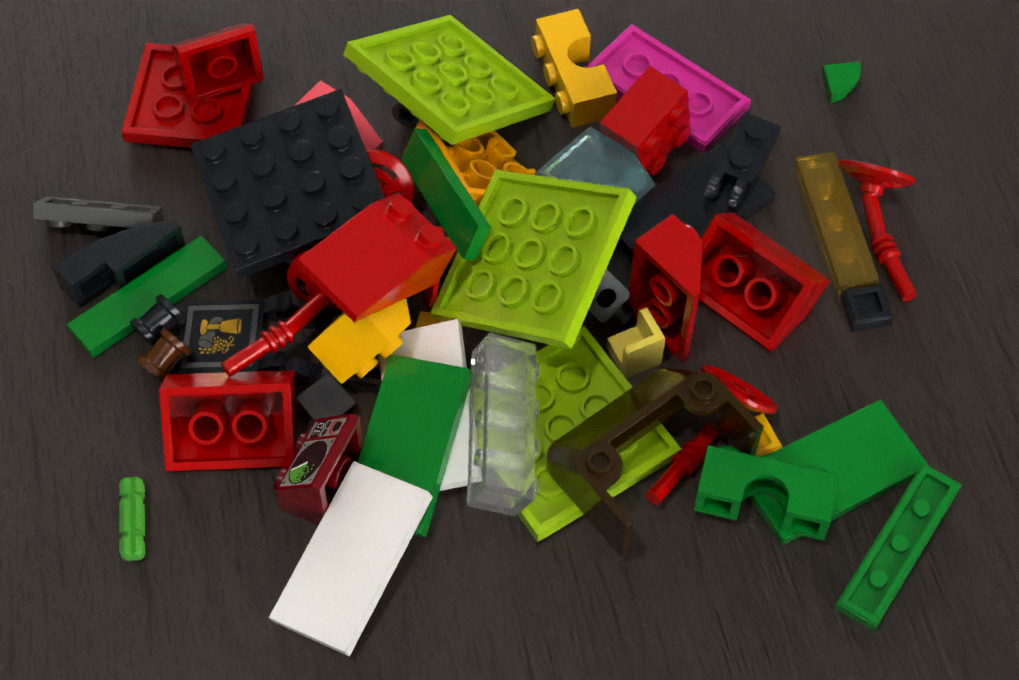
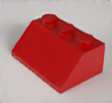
[699,213,831,351]
[628,214,702,363]
[159,370,297,471]

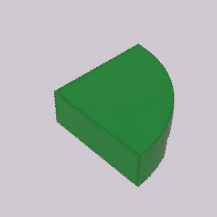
[821,61,861,103]

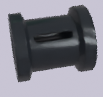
[129,294,186,347]

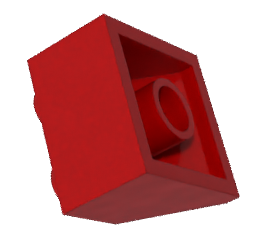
[171,23,264,103]

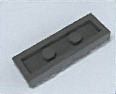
[33,196,163,231]

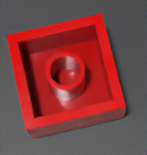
[600,66,691,184]

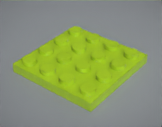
[343,15,556,145]
[430,170,637,349]
[470,325,682,542]

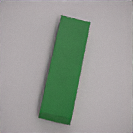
[401,128,491,260]
[67,235,227,358]
[835,463,962,632]

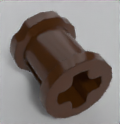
[137,327,193,382]

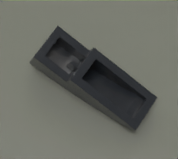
[52,221,186,308]

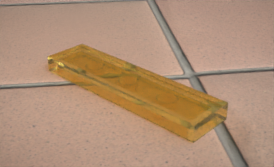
[795,152,879,294]

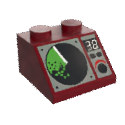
[274,414,363,526]

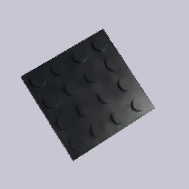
[190,89,385,279]

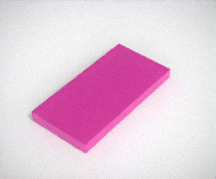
[585,24,751,154]

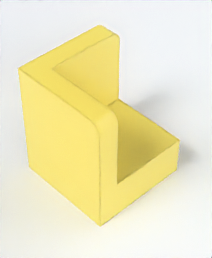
[606,307,666,378]

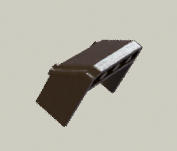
[546,368,764,556]

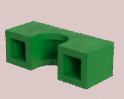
[693,445,839,541]

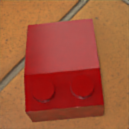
[296,193,457,323]

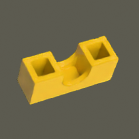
[531,9,617,128]

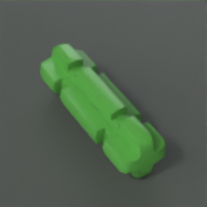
[119,477,145,561]

